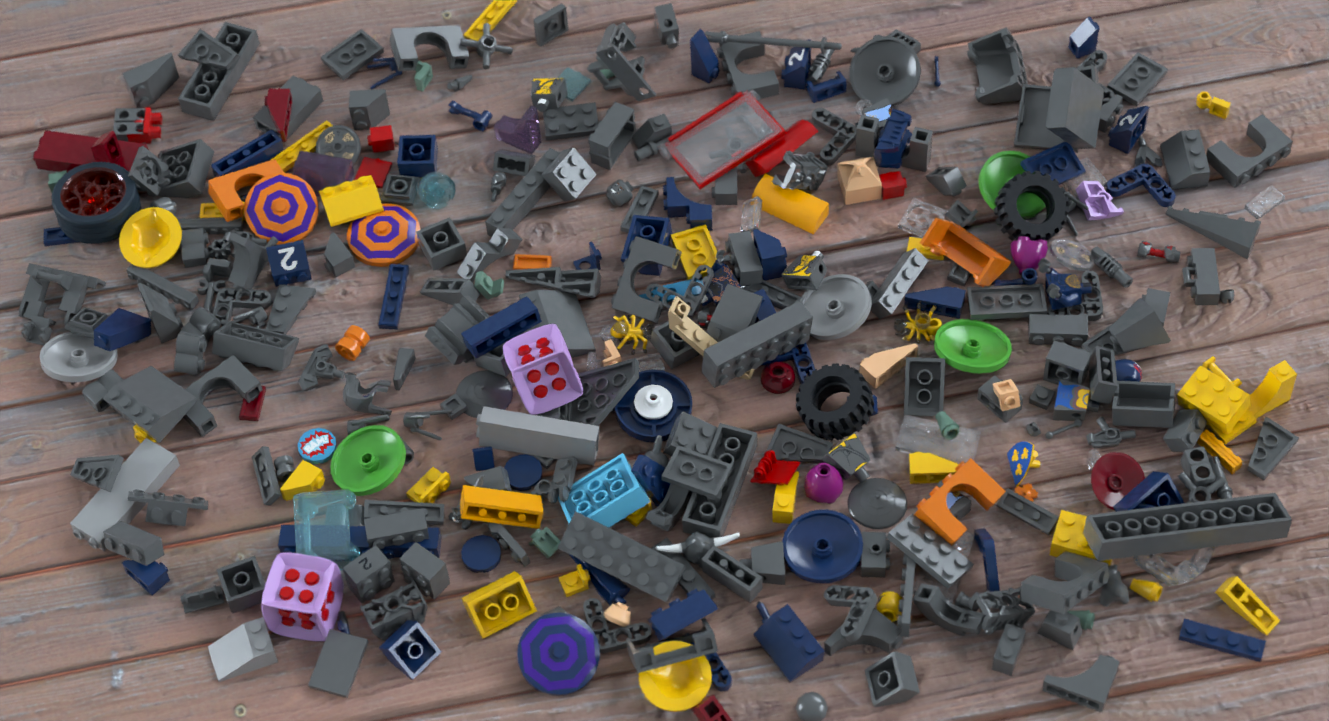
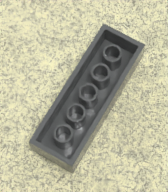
[178,22,260,121]
[701,301,813,388]
[682,423,758,538]
[557,511,686,603]

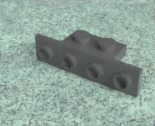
[128,490,208,526]

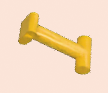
[1202,356,1242,387]

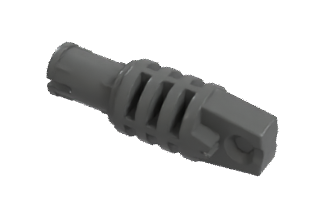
[806,49,835,84]
[1090,246,1133,288]

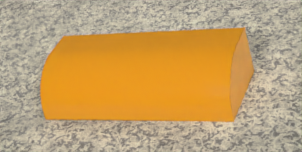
[750,173,829,235]
[460,485,544,529]

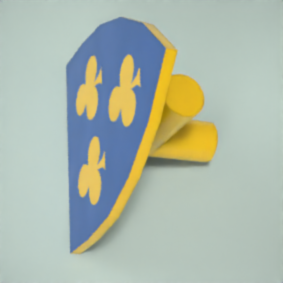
[1007,442,1040,487]

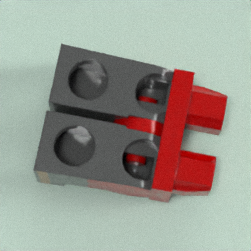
[113,107,163,144]

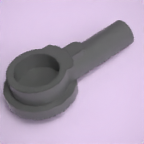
[530,479,552,499]

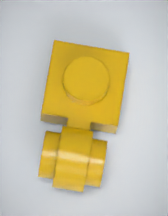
[1196,91,1231,120]

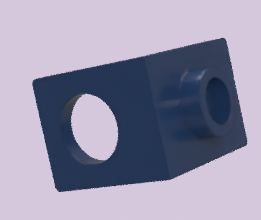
[573,241,602,270]

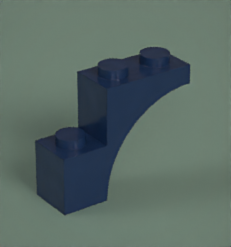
[663,177,713,231]

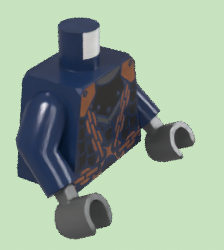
[701,250,750,307]

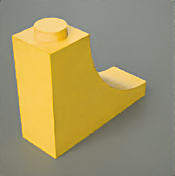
[1248,360,1297,419]

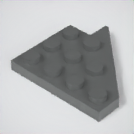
[566,358,639,426]

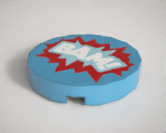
[298,428,337,464]

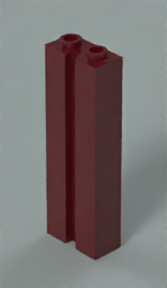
[33,130,149,172]

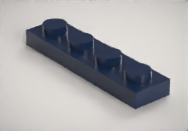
[1178,619,1266,662]

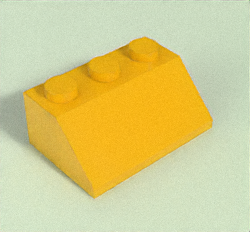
[319,175,384,227]
[461,571,537,639]

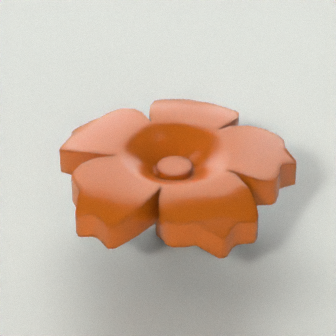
[1014,483,1038,502]

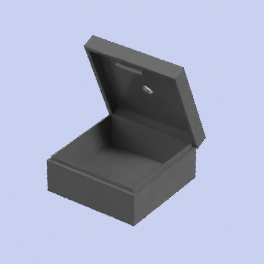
[1014,67,1104,153]

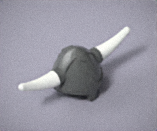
[655,532,740,568]

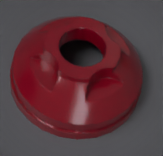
[760,362,796,394]

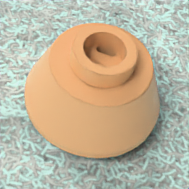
[604,602,631,627]

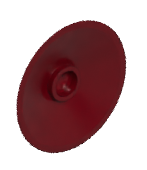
[1091,452,1145,510]

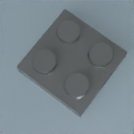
[533,3,569,47]

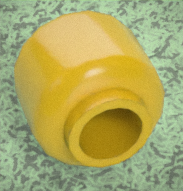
[876,591,904,622]

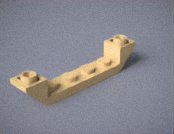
[668,296,755,380]

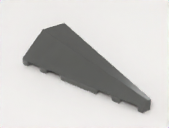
[1166,206,1261,259]
[505,267,601,298]

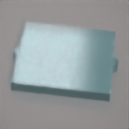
[558,67,591,102]

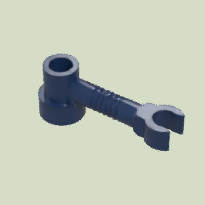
[448,101,492,131]
[990,268,1037,286]

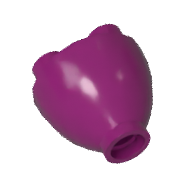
[1010,236,1048,275]
[804,463,843,504]

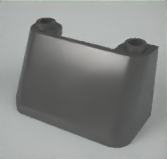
[967,27,1028,104]

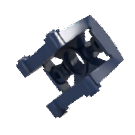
[874,109,912,169]

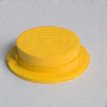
[119,207,182,268]
[639,641,712,712]

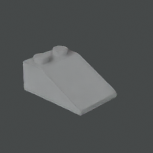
[208,617,278,682]

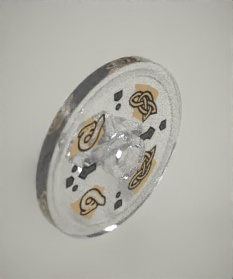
[1050,239,1095,271]

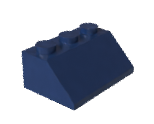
[621,215,672,276]
[1113,471,1185,512]
[648,588,718,641]
[753,604,825,682]

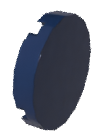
[504,454,543,491]
[461,535,501,573]

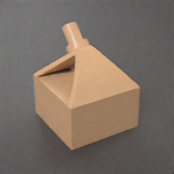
[837,157,882,205]

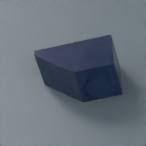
[122,560,170,596]

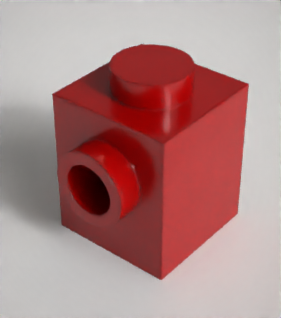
[367,125,395,153]
[879,171,907,200]

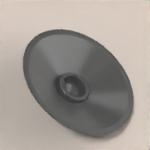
[456,370,513,418]
[848,478,907,529]

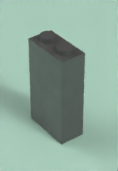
[253,75,323,143]

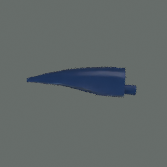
[568,553,630,606]

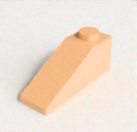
[860,344,918,389]

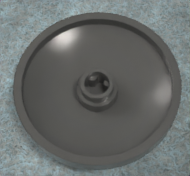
[849,36,921,106]

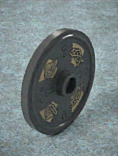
[316,125,361,170]

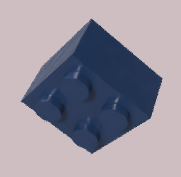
[397,135,438,177]

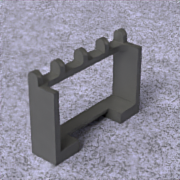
[626,618,718,673]

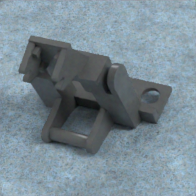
[587,22,656,102]
[19,263,106,346]

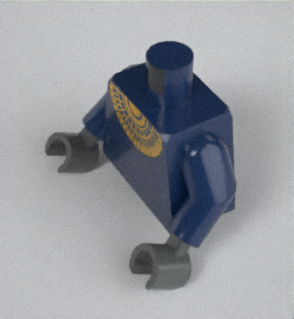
[1038,258,1091,310]

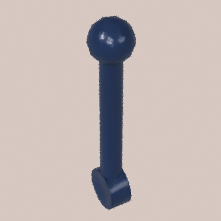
[934,56,941,87]

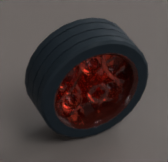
[51,162,142,244]

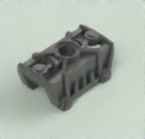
[772,151,828,191]
[360,581,427,641]
[968,587,1035,635]

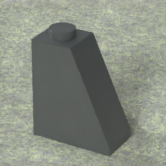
[1109,298,1171,351]

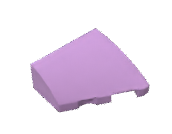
[1075,181,1124,220]

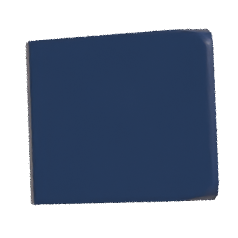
[472,447,495,471]

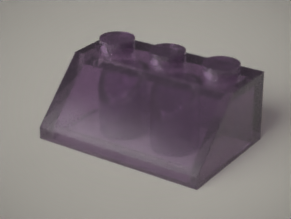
[293,151,355,197]

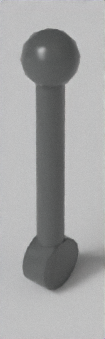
[1045,419,1082,439]

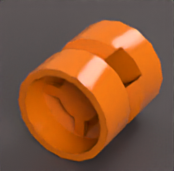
[335,325,370,361]

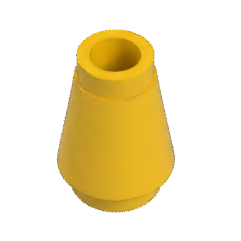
[1130,578,1163,602]

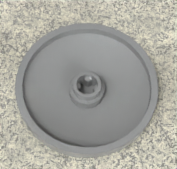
[800,274,872,340]
[40,332,118,382]

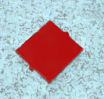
[354,157,393,189]

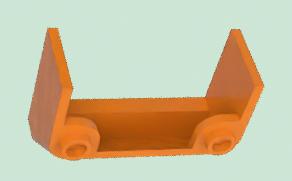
[920,218,1011,287]

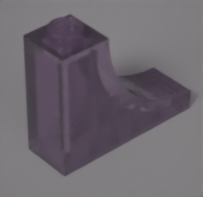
[494,106,542,155]

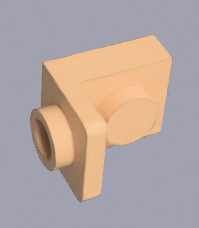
[602,339,622,367]
[993,379,1020,411]

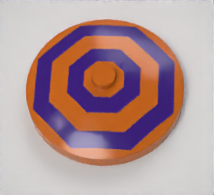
[244,173,319,245]
[347,204,421,267]

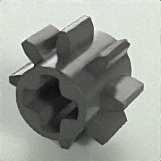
[208,239,232,260]

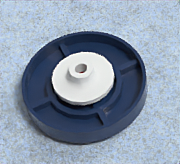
[615,370,692,442]

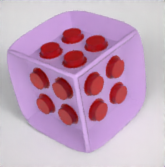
[503,324,583,415]
[261,553,344,642]

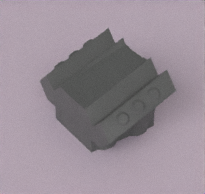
[425,296,490,365]

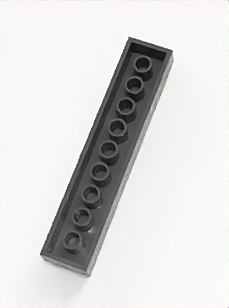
[1083,493,1292,561]

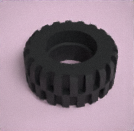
[994,171,1070,241]
[796,363,874,441]

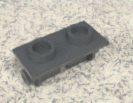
[180,585,225,614]

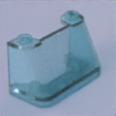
[293,489,360,570]

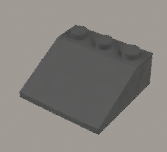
[147,139,214,198]

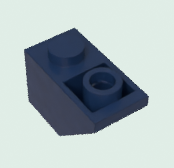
[1068,17,1100,59]

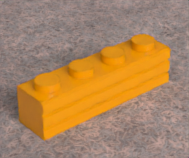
[1197,430,1242,474]

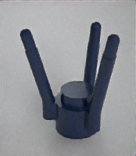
[367,57,403,89]

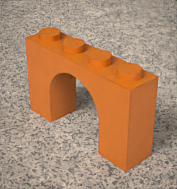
[208,159,284,222]
[914,458,1006,546]

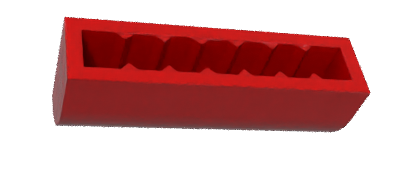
[745,119,818,177]

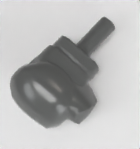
[490,172,507,202]

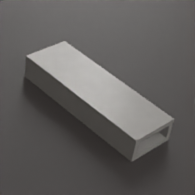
[476,406,599,466]
[70,438,180,552]

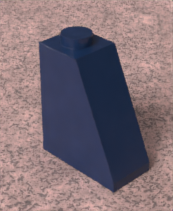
[94,308,151,351]

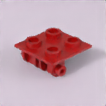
[750,450,801,485]

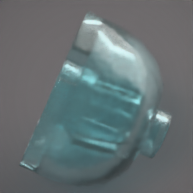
[418,172,456,209]

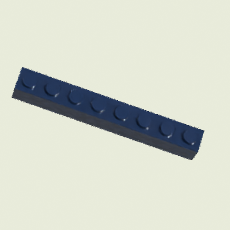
[278,525,442,559]

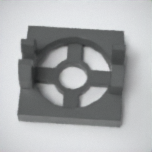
[128,146,173,197]

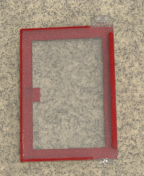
[658,90,786,190]

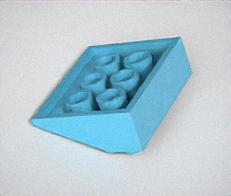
[558,453,650,528]

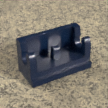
[806,71,847,103]

